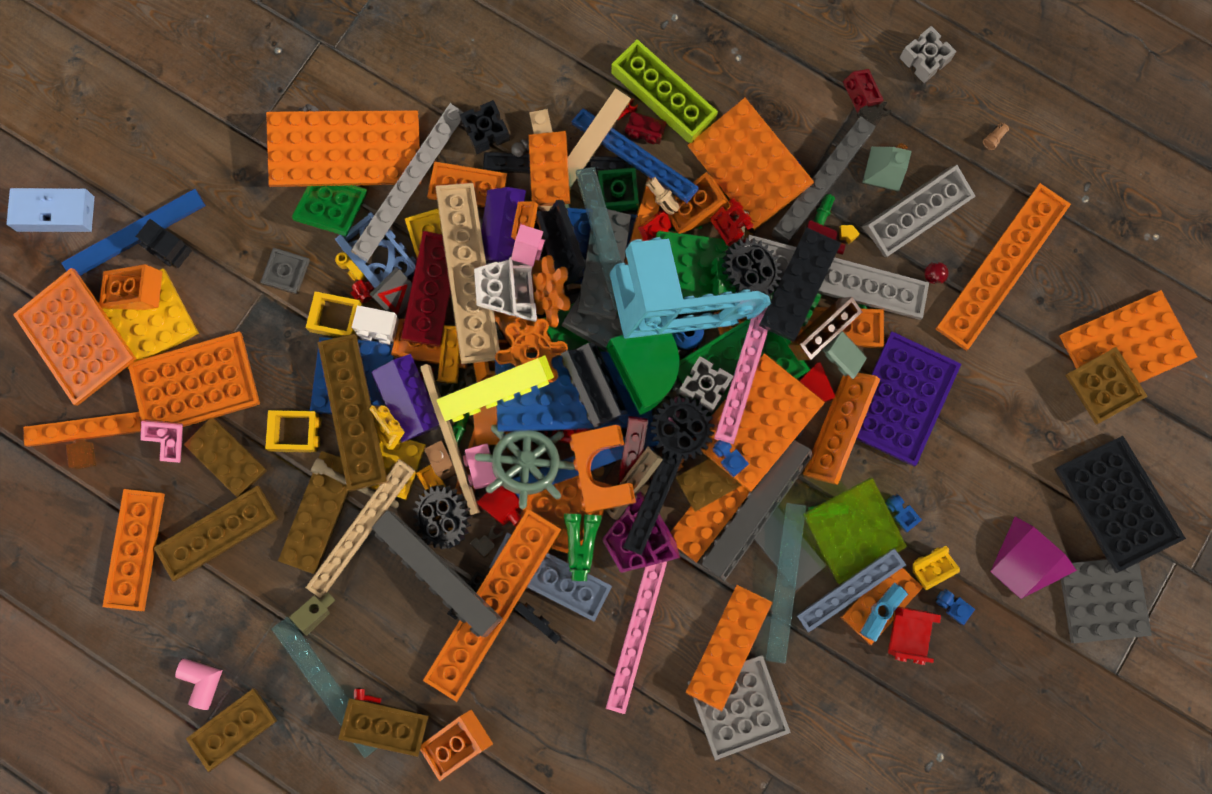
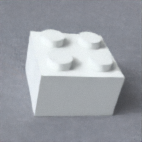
[352,305,399,345]

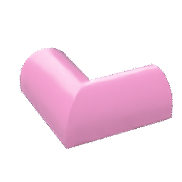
[140,420,183,463]
[175,659,223,710]

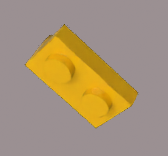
[370,405,405,449]
[913,546,960,590]

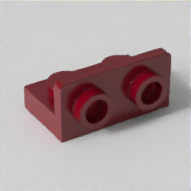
[843,69,884,112]
[625,112,667,145]

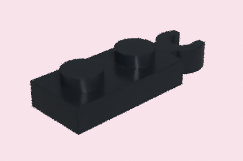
[515,602,561,644]

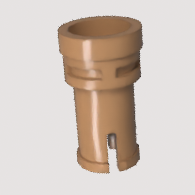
[983,122,1009,150]

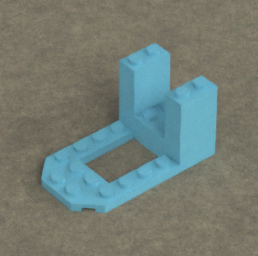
[609,237,771,339]

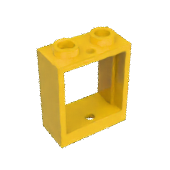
[306,292,363,338]
[265,410,321,452]

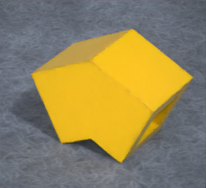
[839,225,860,244]

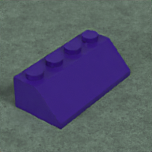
[481,187,526,264]
[371,354,440,443]

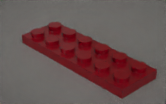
[401,231,450,347]

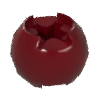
[924,262,949,284]

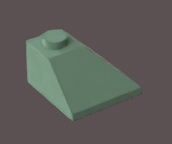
[862,146,912,191]

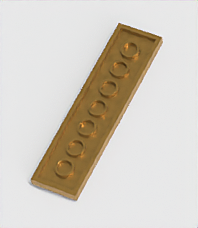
[318,334,388,492]

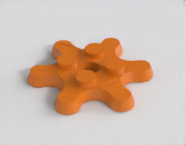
[531,255,570,328]
[495,319,568,383]

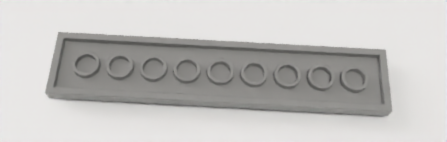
[748,235,929,320]

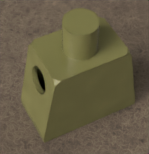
[289,592,335,636]

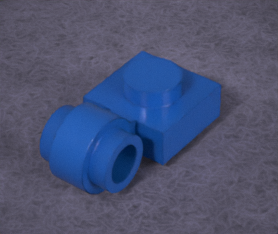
[712,440,749,478]
[885,494,922,532]
[936,589,975,625]

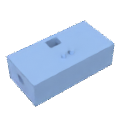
[7,188,95,232]

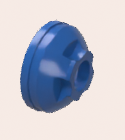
[672,316,704,350]

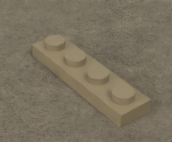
[606,446,663,520]

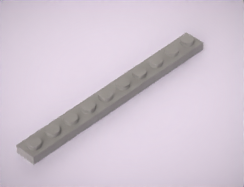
[351,103,464,262]

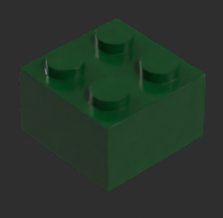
[598,168,639,212]

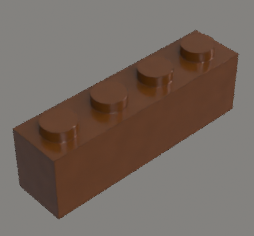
[788,297,862,360]

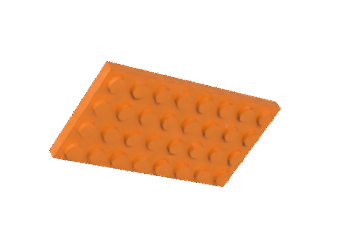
[266,110,421,187]

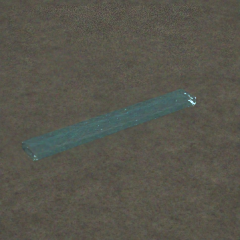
[576,167,622,311]
[766,503,806,664]
[271,617,378,758]

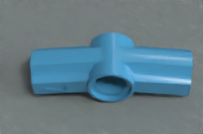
[860,583,908,642]

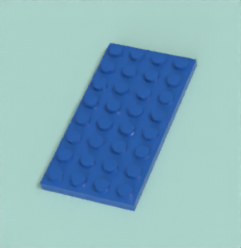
[495,352,653,432]

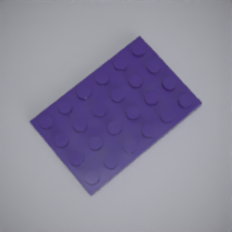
[856,332,961,467]

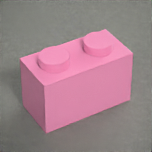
[511,224,545,266]
[463,444,496,490]

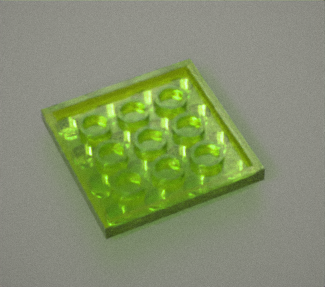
[803,477,907,584]

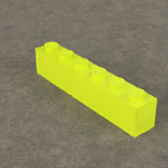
[437,356,554,422]

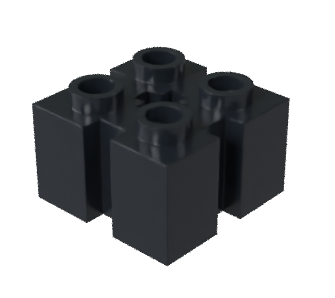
[460,100,510,155]
[135,219,192,268]

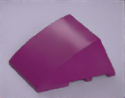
[602,491,680,573]
[990,517,1077,599]

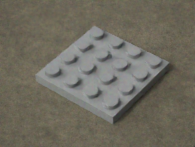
[687,655,791,760]

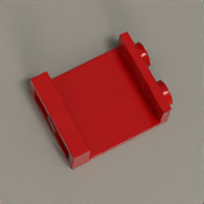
[888,606,941,665]

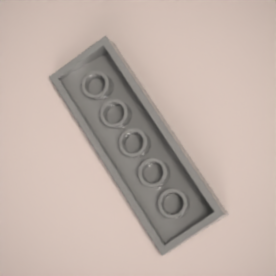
[861,165,976,257]

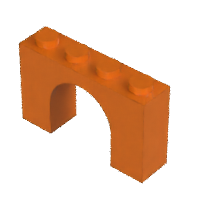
[570,425,636,513]

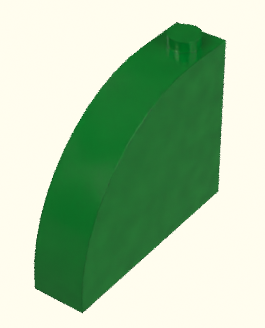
[606,333,679,415]

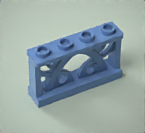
[335,212,417,288]

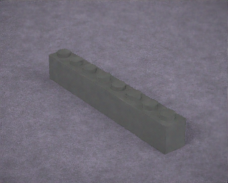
[771,116,876,245]
[702,440,813,582]
[372,510,503,637]

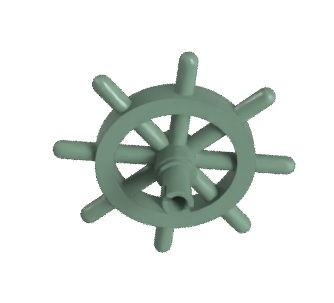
[475,425,575,509]

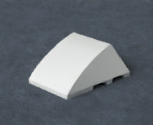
[474,257,537,322]

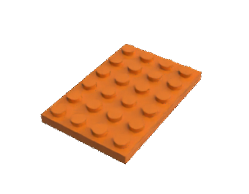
[687,98,814,230]
[13,268,136,406]
[1059,290,1197,383]
[128,331,260,427]
[693,353,825,492]

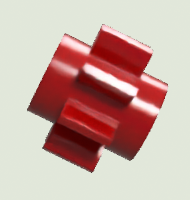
[350,280,374,303]

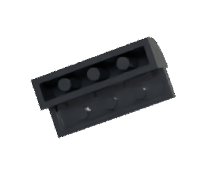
[534,200,586,286]
[561,343,628,428]

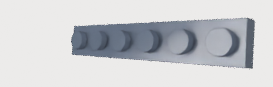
[796,548,906,633]

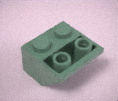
[822,331,867,379]

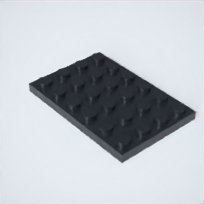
[1054,436,1186,573]

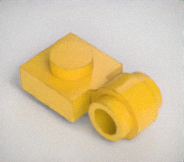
[335,252,367,282]

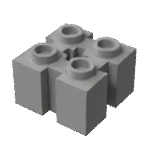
[899,26,956,83]
[678,356,733,413]

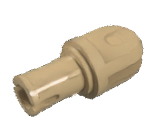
[646,177,679,215]

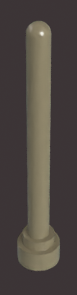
[310,458,399,508]

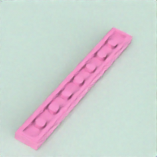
[714,307,768,444]
[606,561,667,714]

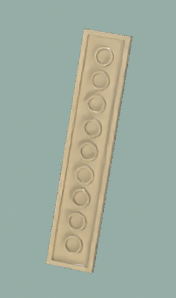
[436,183,500,364]

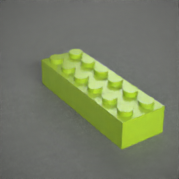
[611,39,718,143]

